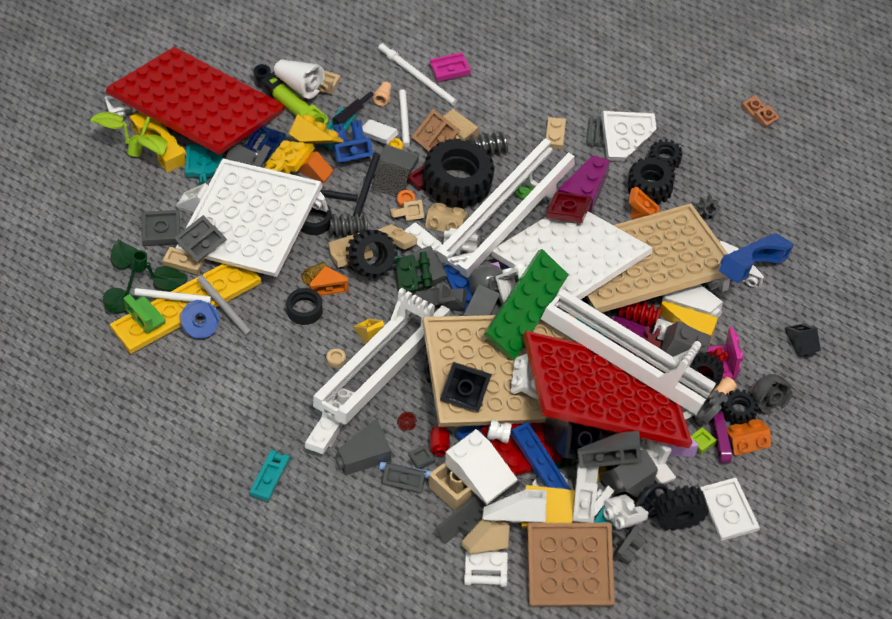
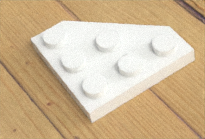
[601,111,657,161]

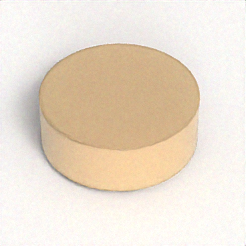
[326,349,346,368]

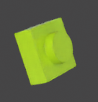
[691,427,717,455]

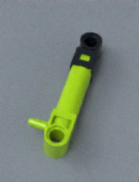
[253,64,328,127]

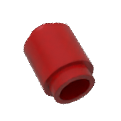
[430,425,450,456]

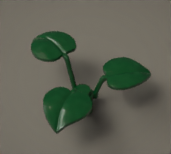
[103,239,188,313]

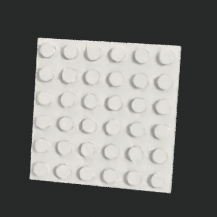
[175,159,323,277]
[491,212,652,300]

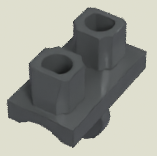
[612,525,646,565]

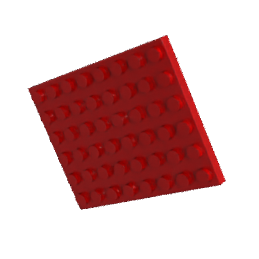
[106,47,285,155]
[523,331,693,448]

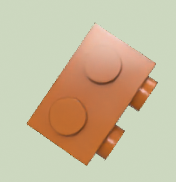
[726,419,771,456]

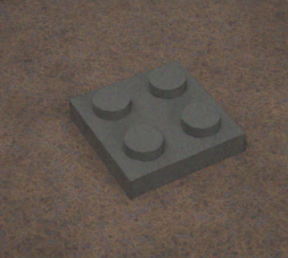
[142,210,180,246]

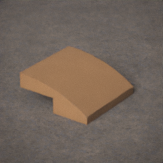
[412,109,460,151]

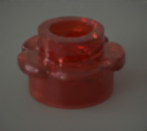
[397,412,417,430]

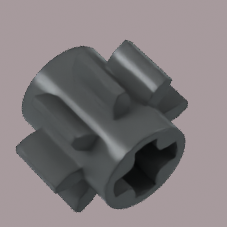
[696,195,720,219]

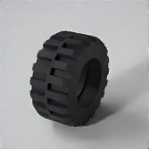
[422,138,495,208]

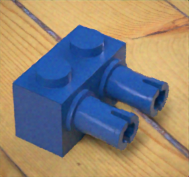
[332,120,373,162]

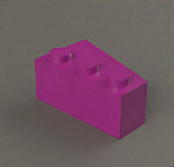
[558,155,610,213]

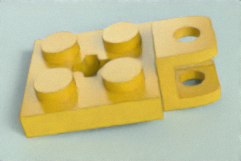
[265,141,315,174]

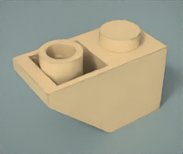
[462,520,509,554]

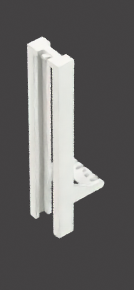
[437,138,575,278]
[313,288,450,425]
[541,289,716,415]

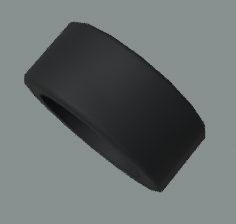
[301,205,332,236]
[286,288,323,325]

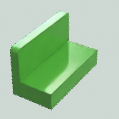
[123,294,166,334]

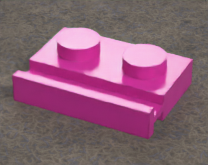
[430,52,471,82]

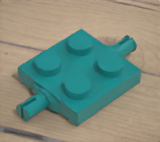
[185,144,223,185]

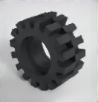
[649,139,682,171]
[689,352,724,389]
[721,389,759,425]

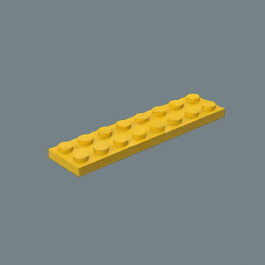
[110,264,261,354]

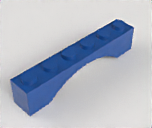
[719,233,794,283]

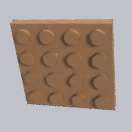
[528,523,615,607]

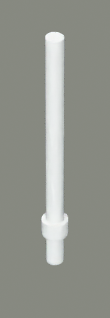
[378,43,457,106]

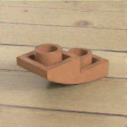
[741,95,780,127]

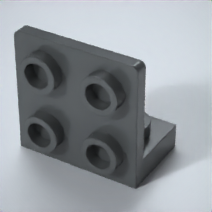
[225,144,270,168]

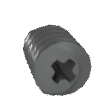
[470,131,508,155]
[330,213,368,237]

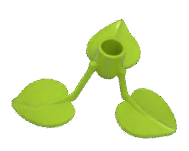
[90,112,168,157]

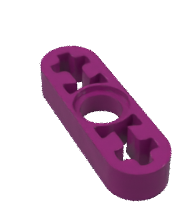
[711,412,732,464]

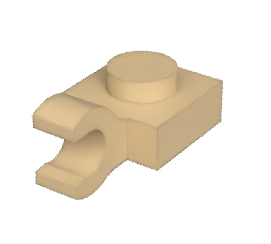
[390,199,424,221]

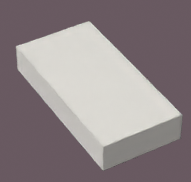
[362,119,398,144]

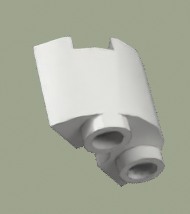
[603,495,648,530]

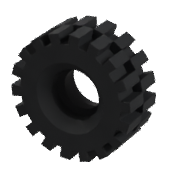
[654,485,709,531]

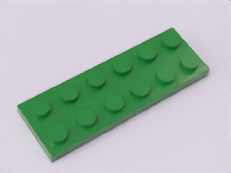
[483,249,569,360]

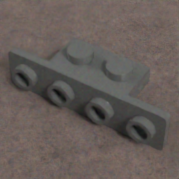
[436,494,502,544]

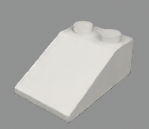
[446,429,517,504]

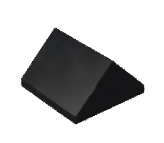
[440,361,492,412]

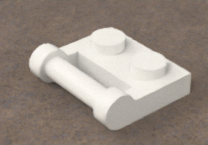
[465,551,508,587]

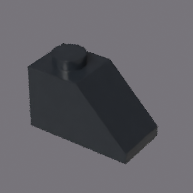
[785,323,821,357]

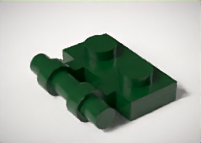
[395,252,433,293]

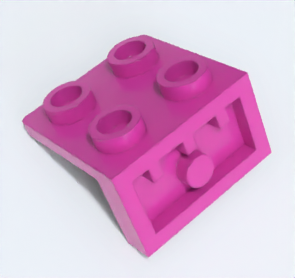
[708,327,743,380]

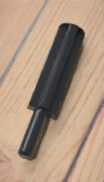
[332,91,374,127]

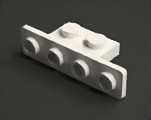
[640,438,676,484]

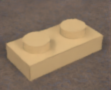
[546,117,566,149]
[162,247,205,275]

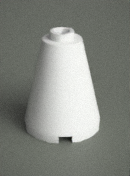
[274,60,325,99]

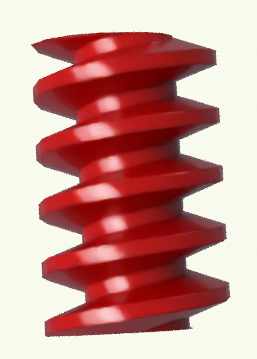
[619,301,662,328]

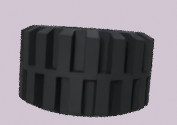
[627,157,675,205]
[346,229,398,278]

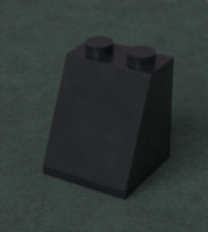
[544,418,604,460]

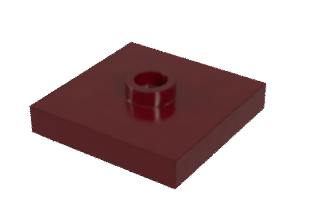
[546,192,592,223]

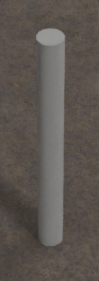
[197,275,252,336]

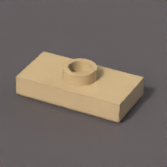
[378,224,418,250]

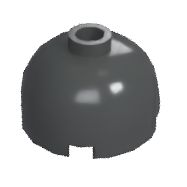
[469,264,503,295]
[752,374,793,414]

